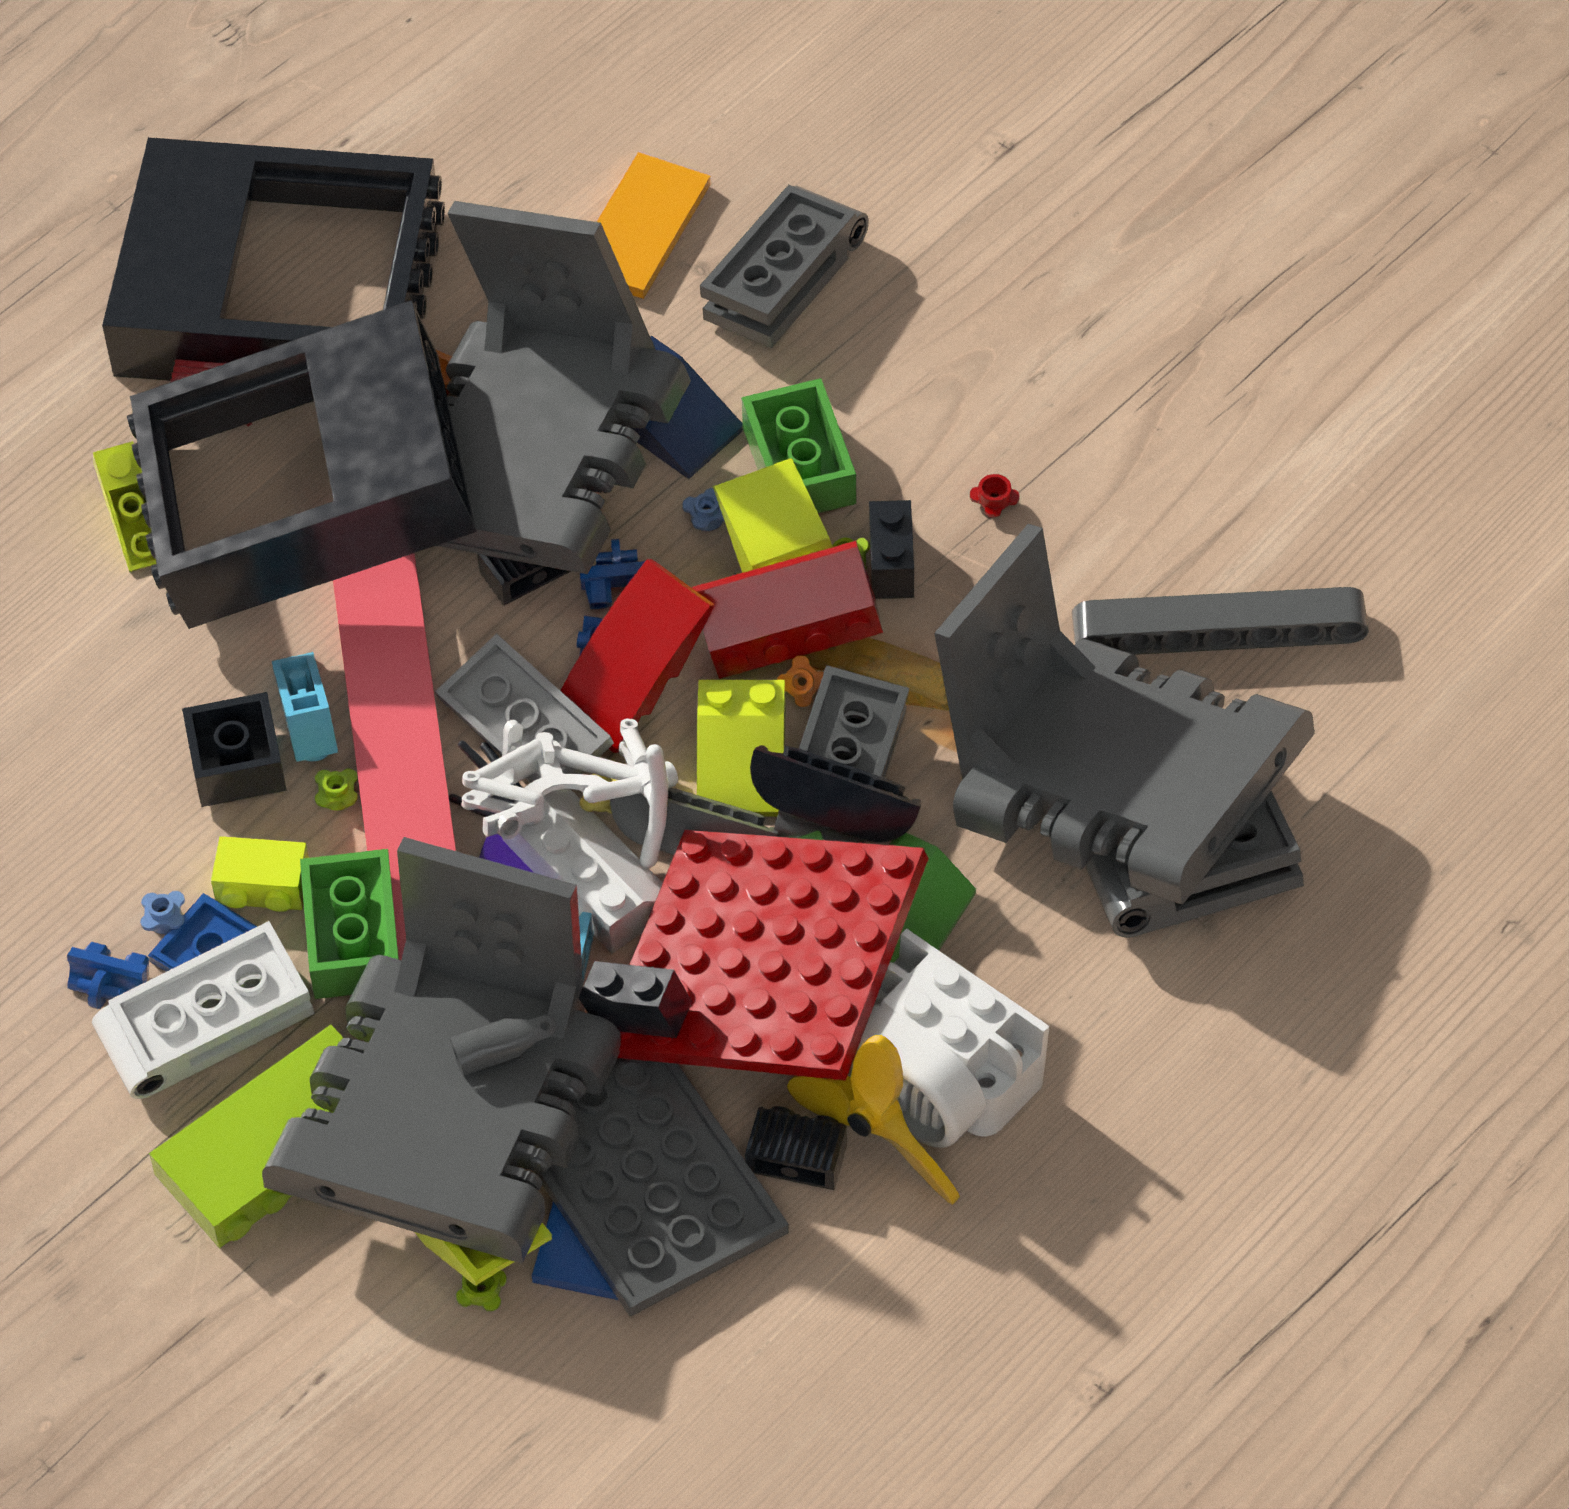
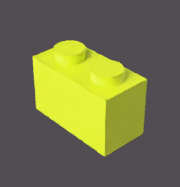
[211,836,309,912]

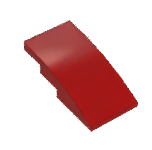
[560,559,715,753]

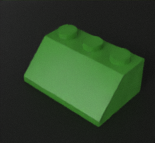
[889,833,976,963]
[300,849,399,999]

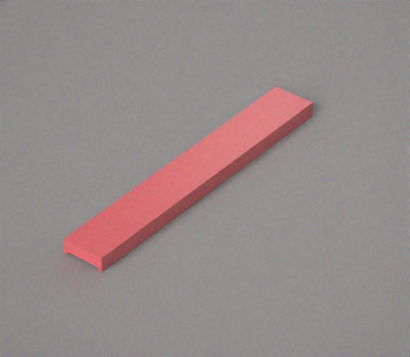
[333,553,456,960]

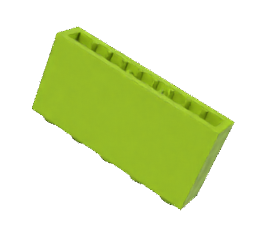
[149,1025,343,1249]

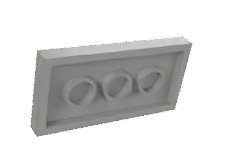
[435,633,614,783]

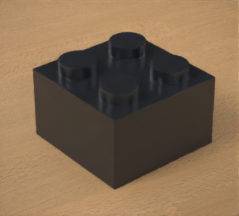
[182,692,287,807]

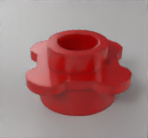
[970,474,1020,517]

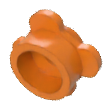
[777,656,824,707]

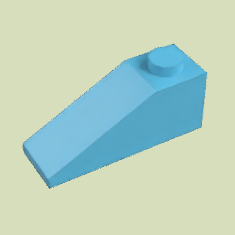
[272,652,339,762]

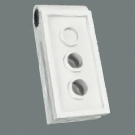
[92,921,314,1099]

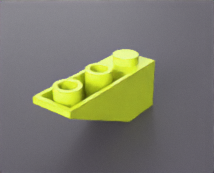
[93,441,156,572]

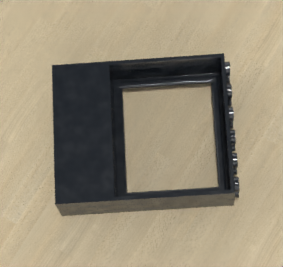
[102,137,445,381]
[127,300,477,629]

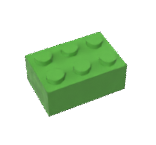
[741,378,857,513]

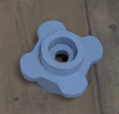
[682,488,724,531]
[140,891,185,934]

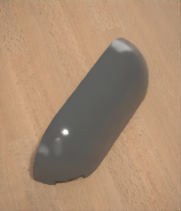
[610,787,778,855]

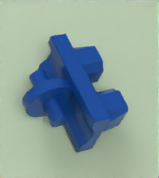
[580,539,655,609]
[67,942,149,1009]

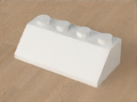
[502,789,663,954]

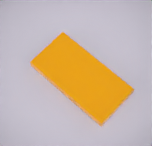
[597,152,711,299]

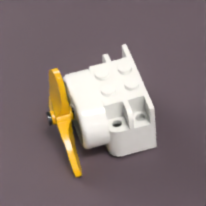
[787,929,1049,1205]

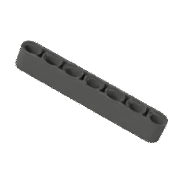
[1072,587,1369,655]

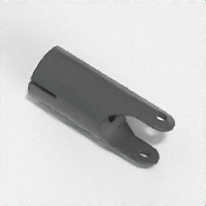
[450,1015,556,1076]

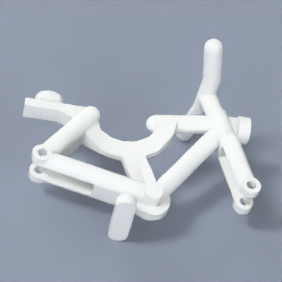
[462,719,678,868]

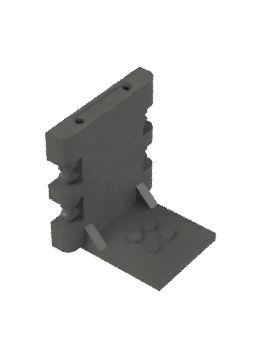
[437,201,691,574]
[934,524,1315,905]
[262,837,621,1264]

